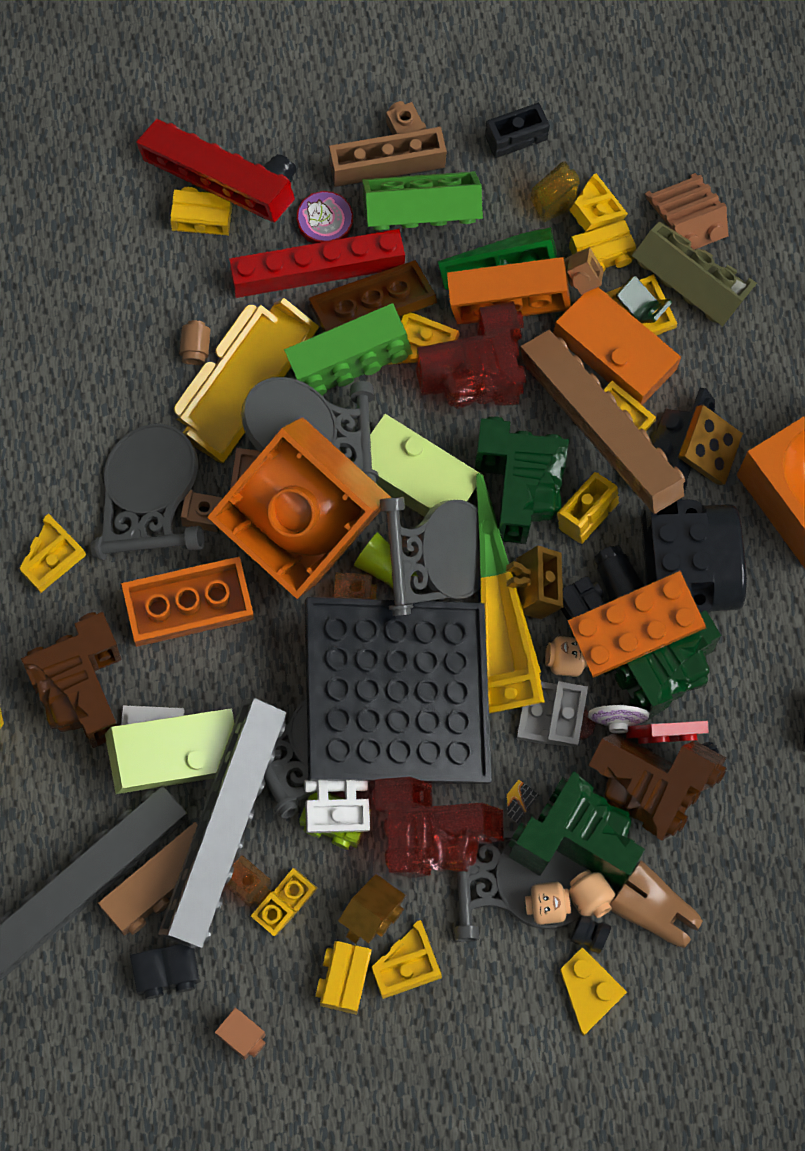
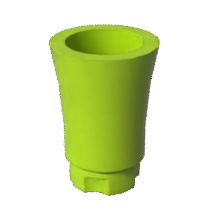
[354,532,418,589]

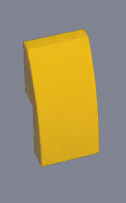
[251,868,318,936]

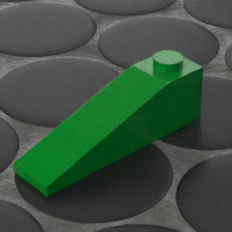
[438,227,558,290]

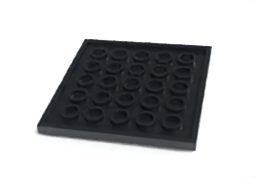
[305,597,492,784]

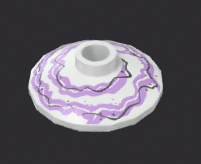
[588,705,649,733]

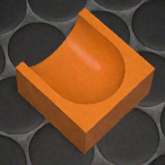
[737,416,805,568]
[207,417,392,599]

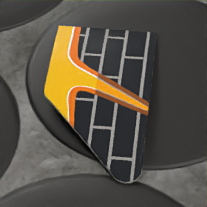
[507,780,539,823]

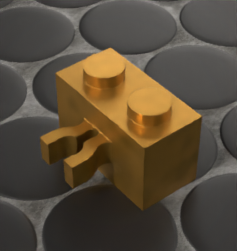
[506,545,563,619]
[338,874,406,944]

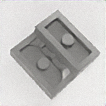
[517,681,588,746]

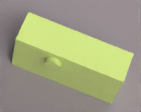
[352,414,484,517]
[105,708,235,794]

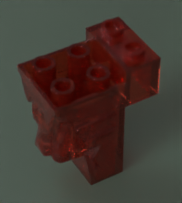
[415,301,526,409]
[372,777,504,878]

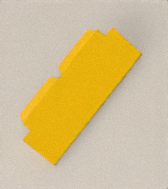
[174,298,320,464]

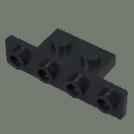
[652,387,715,492]

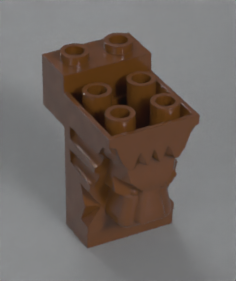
[21,612,122,748]
[588,733,727,841]

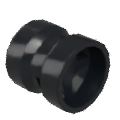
[570,915,611,954]

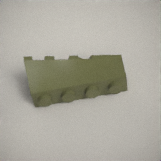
[632,222,757,327]

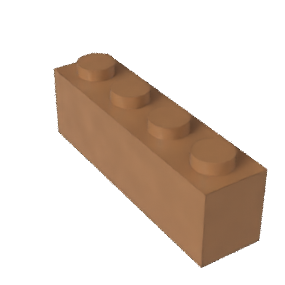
[329,127,447,187]
[98,822,197,936]

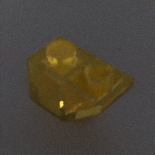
[530,161,580,223]

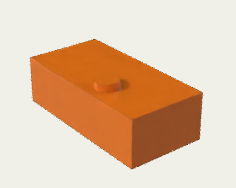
[447,257,571,324]
[553,287,681,405]
[121,556,254,647]

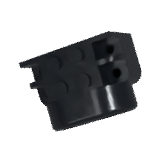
[640,498,747,614]

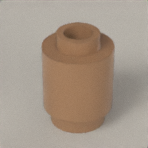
[179,320,211,365]

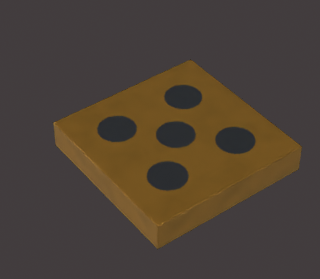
[678,405,743,485]

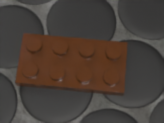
[309,260,437,332]

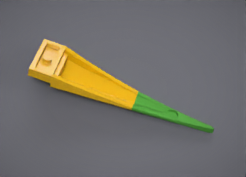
[476,473,545,714]

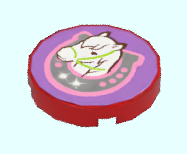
[297,191,353,244]

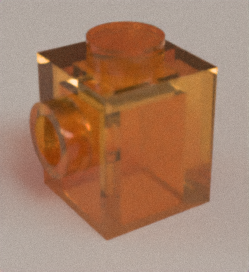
[334,572,377,599]
[225,855,271,908]

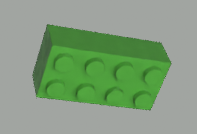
[362,171,483,230]
[284,303,413,396]

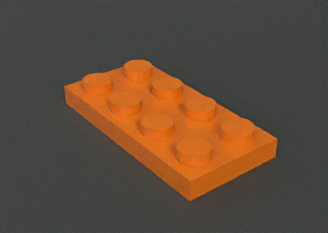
[567,571,706,678]

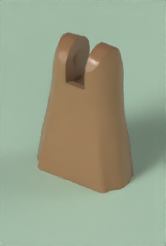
[610,860,703,948]

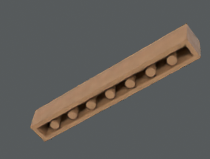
[520,329,685,514]

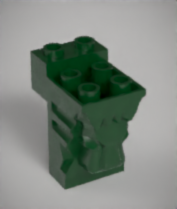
[474,416,569,544]
[604,610,722,721]
[508,771,645,889]

